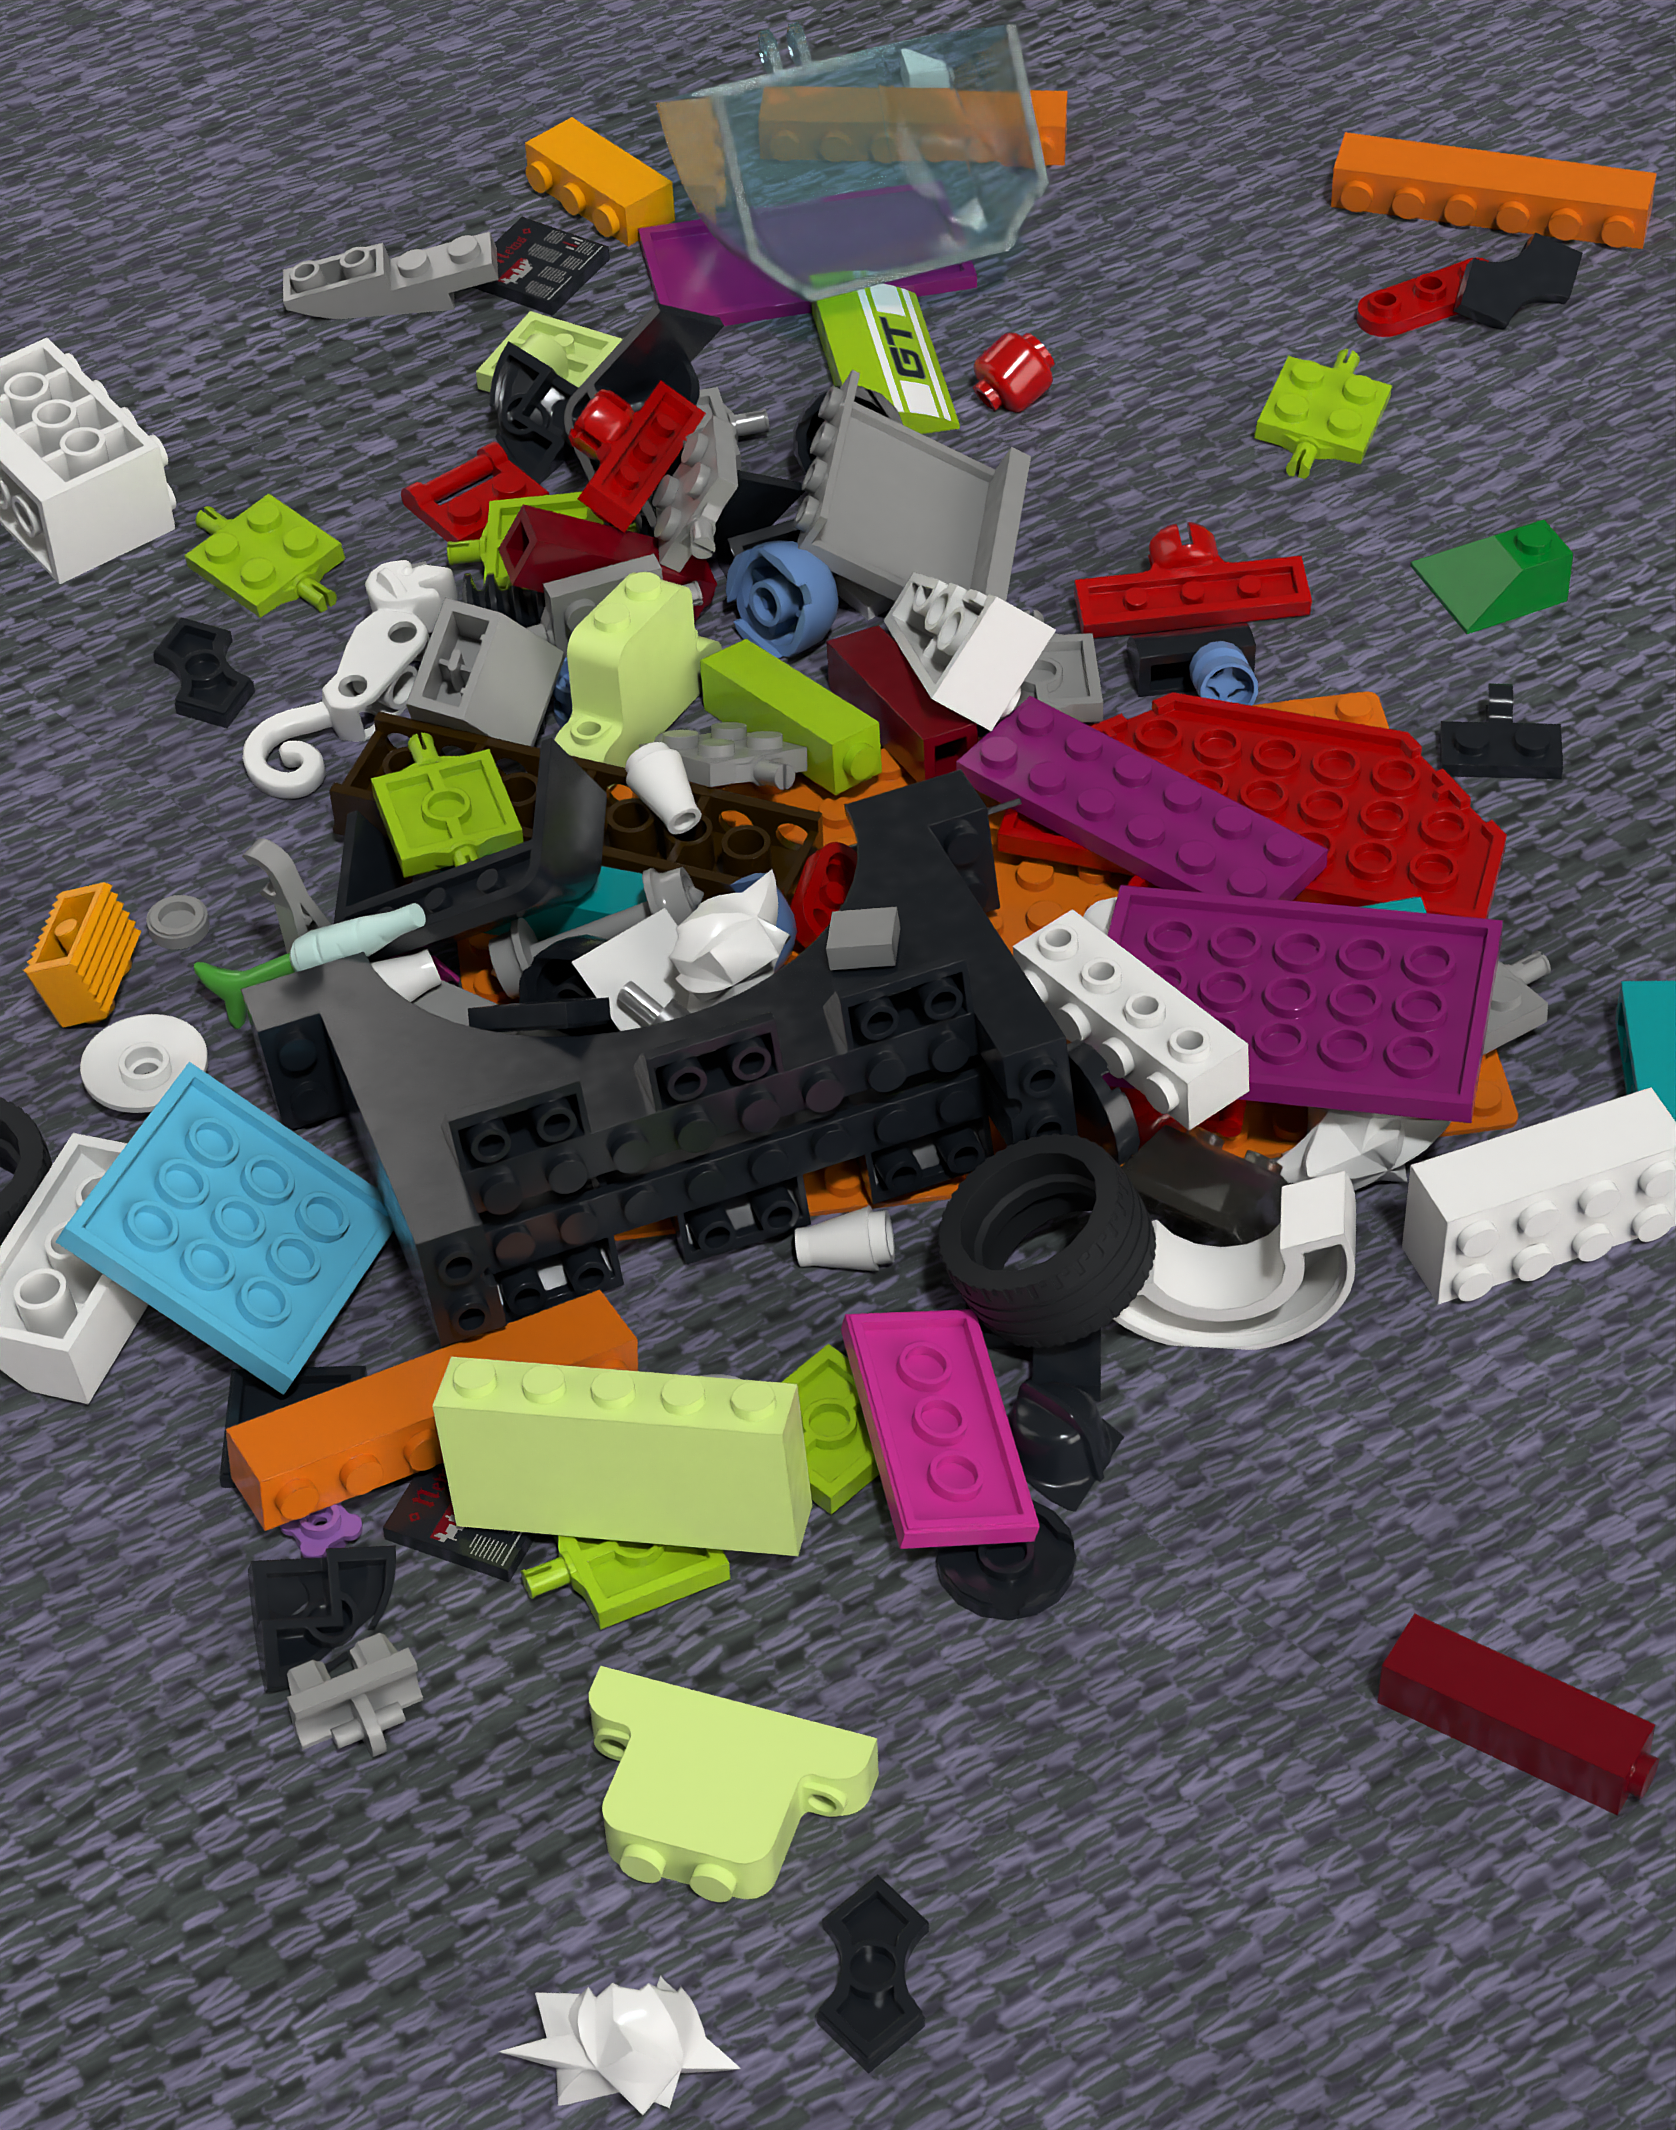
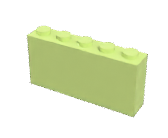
[432,1356,812,1556]

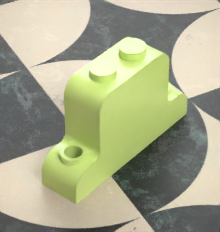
[554,572,722,789]
[589,1666,879,1902]

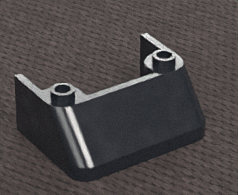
[564,303,805,562]
[334,737,607,963]

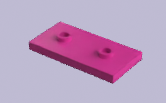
[841,1309,1040,1549]

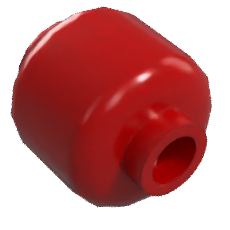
[973,332,1055,413]

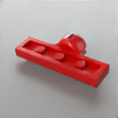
[568,381,706,533]
[1074,522,1312,638]

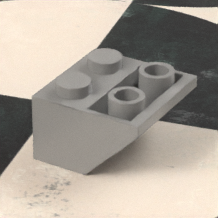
[406,597,565,747]

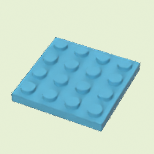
[56,1062,394,1395]

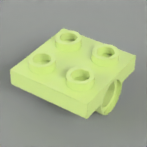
[476,311,623,392]

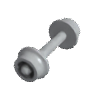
[489,867,704,999]

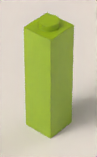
[700,639,882,795]

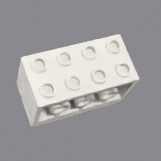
[0,338,176,584]

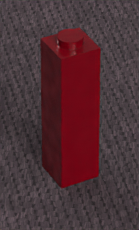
[498,504,717,623]
[826,625,978,782]
[1377,1613,1659,1816]

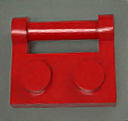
[401,442,549,542]

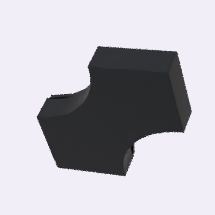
[1453,232,1583,330]
[153,617,255,728]
[816,1874,929,2074]

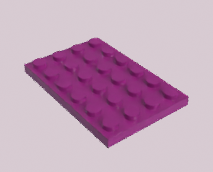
[1102,885,1503,1123]

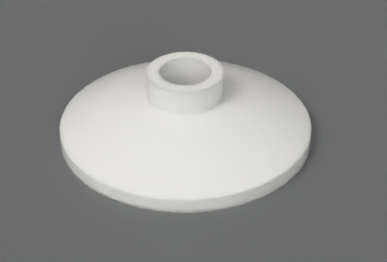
[80,1014,208,1113]

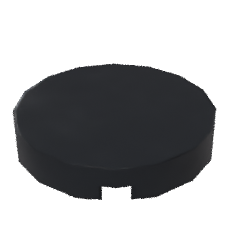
[1067,1039,1140,1165]
[936,1500,1077,1621]

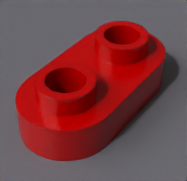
[790,842,857,948]

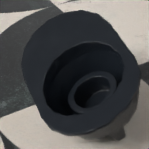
[1009,1379,1125,1512]

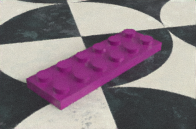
[956,696,1328,901]

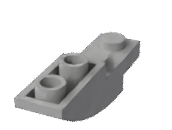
[283,231,499,319]

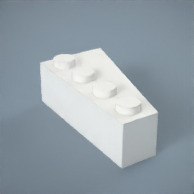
[884,572,1056,731]

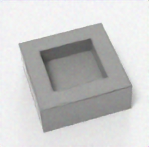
[826,907,900,970]

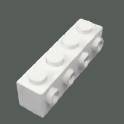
[1013,909,1249,1130]

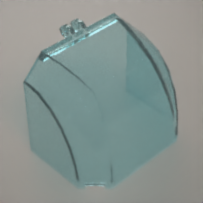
[656,22,1049,302]

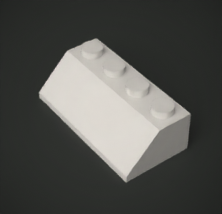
[0,1133,148,1404]

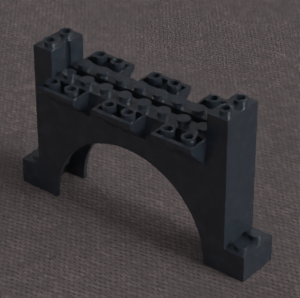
[241,769,1078,1347]

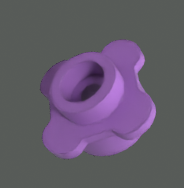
[280,1502,363,1558]

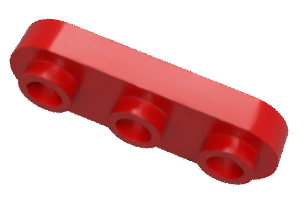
[1357,258,1489,337]

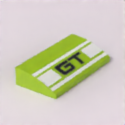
[811,280,960,434]

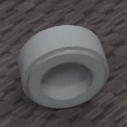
[146,895,210,949]

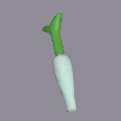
[194,903,426,1029]

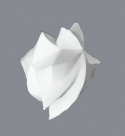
[669,869,791,1013]
[1255,1107,1451,1190]
[499,1975,741,2115]

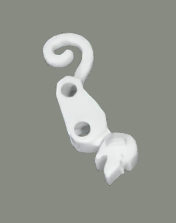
[243,560,458,799]

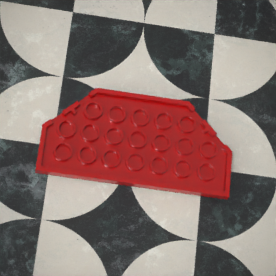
[998,692,1507,919]

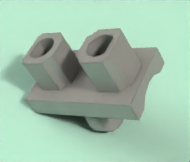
[287,1633,423,1757]

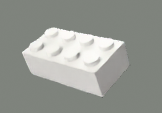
[1402,1087,1676,1304]

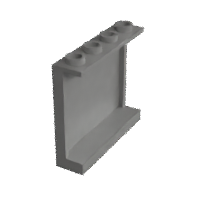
[793,370,1031,602]

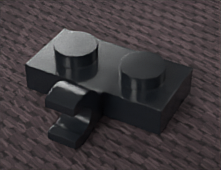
[1439,683,1563,779]

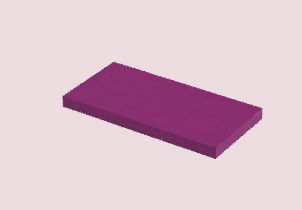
[638,183,977,326]

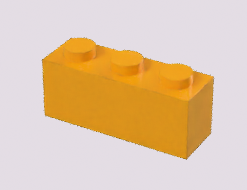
[525,117,675,247]

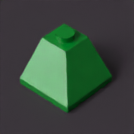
[1410,519,1574,635]

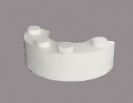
[1113,1170,1356,1350]

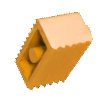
[23,882,141,1028]

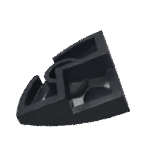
[490,341,578,484]
[248,1545,396,1693]

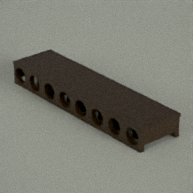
[329,711,824,906]

